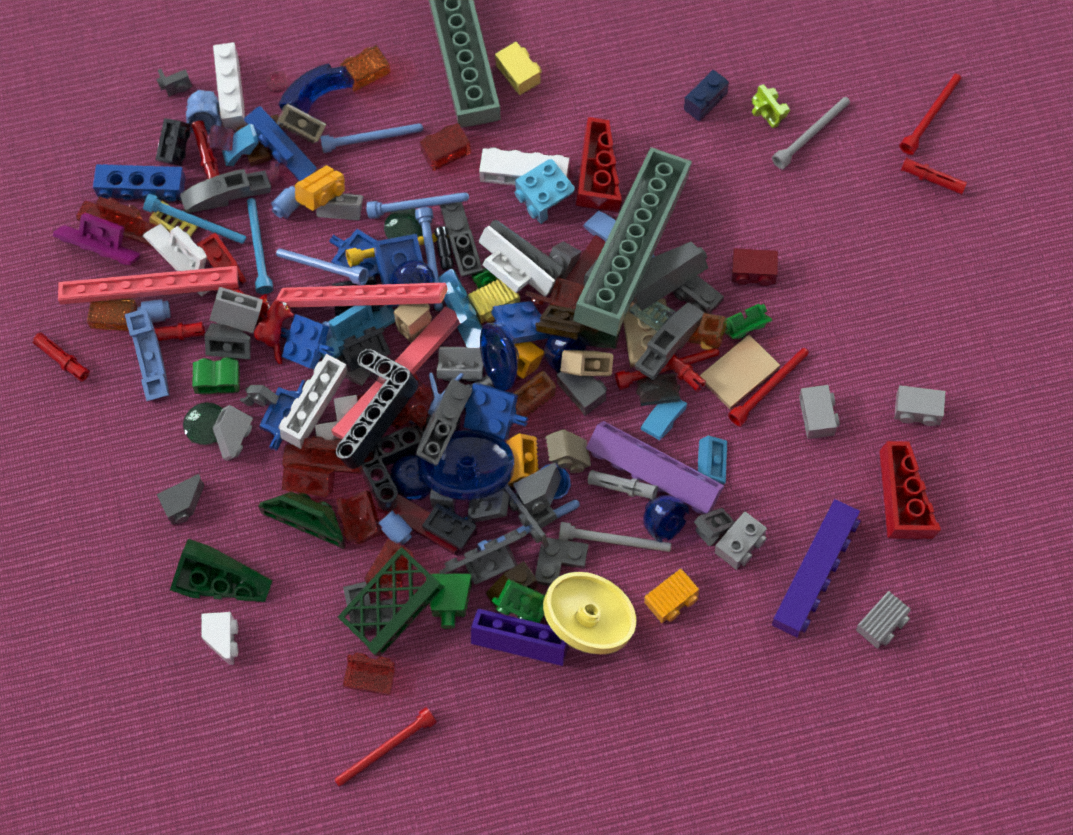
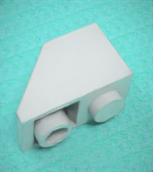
[202,612,238,665]

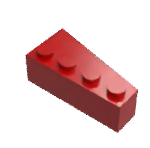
[575,117,622,212]
[880,441,941,539]

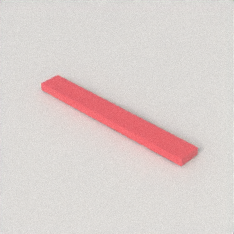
[58,266,239,305]
[276,283,448,308]
[331,307,460,439]

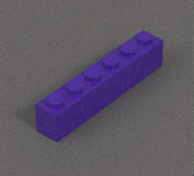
[772,499,861,638]

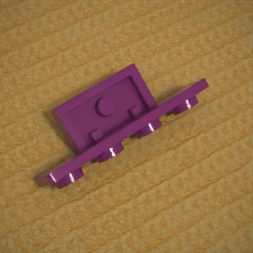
[53,213,140,265]

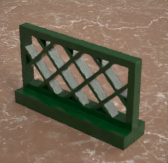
[338,547,445,657]

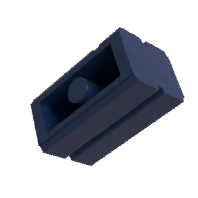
[684,70,729,121]

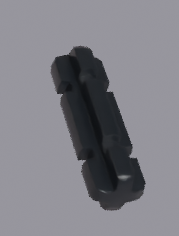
[434,226,454,270]

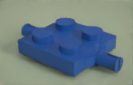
[329,229,379,277]
[486,301,551,344]
[281,314,334,369]
[259,380,306,451]
[463,383,528,440]

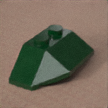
[258,491,346,549]

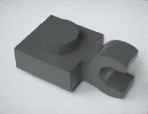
[240,385,279,406]

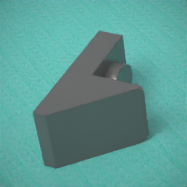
[694,508,735,546]

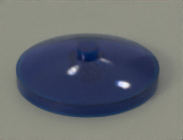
[421,430,514,500]

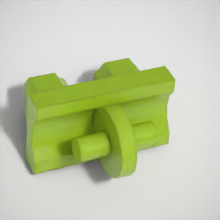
[751,84,790,128]

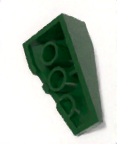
[170,539,273,602]

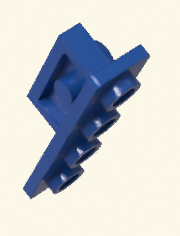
[244,106,317,182]

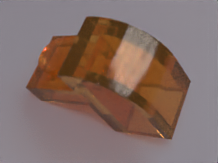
[687,313,727,349]

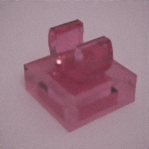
[207,125,234,151]

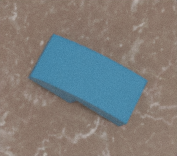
[221,124,258,166]
[641,393,687,440]

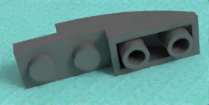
[180,169,271,213]
[439,192,483,277]
[635,302,707,380]
[416,379,472,466]

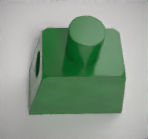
[426,574,472,629]

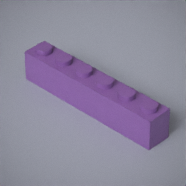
[586,421,724,514]

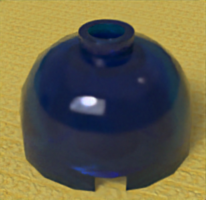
[390,260,436,284]
[544,333,589,373]
[390,454,435,501]
[643,495,689,543]

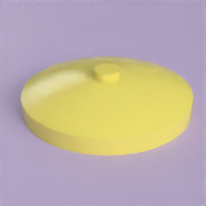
[543,572,636,654]

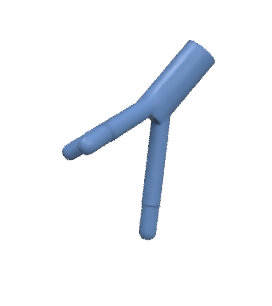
[428,373,464,416]

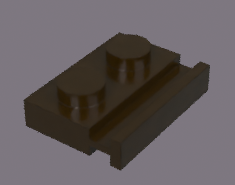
[535,304,586,340]

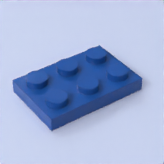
[372,234,428,308]

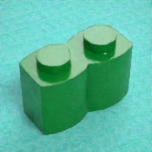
[192,357,240,394]

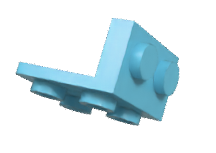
[515,159,575,224]

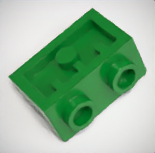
[492,579,545,623]

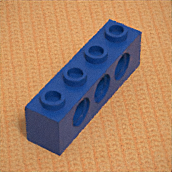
[93,164,186,202]

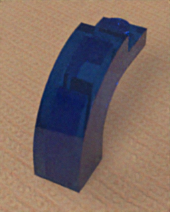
[278,63,355,114]

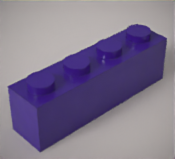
[471,609,569,666]

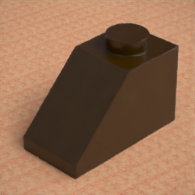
[486,561,538,613]

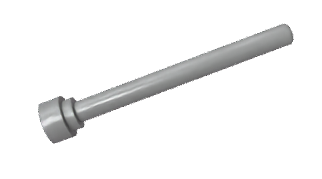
[772,97,850,169]
[559,522,671,552]

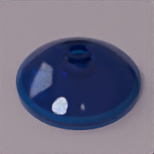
[480,323,519,391]

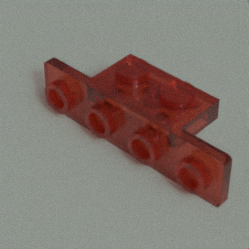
[76,196,157,247]
[525,277,585,309]
[282,436,373,474]

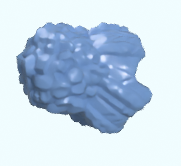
[186,90,222,137]

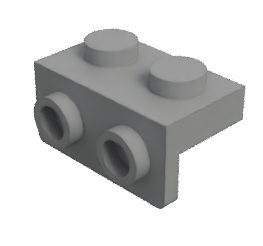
[437,347,484,381]

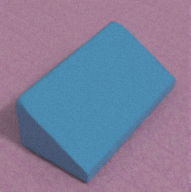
[698,435,727,485]

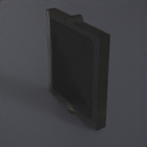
[636,373,681,406]

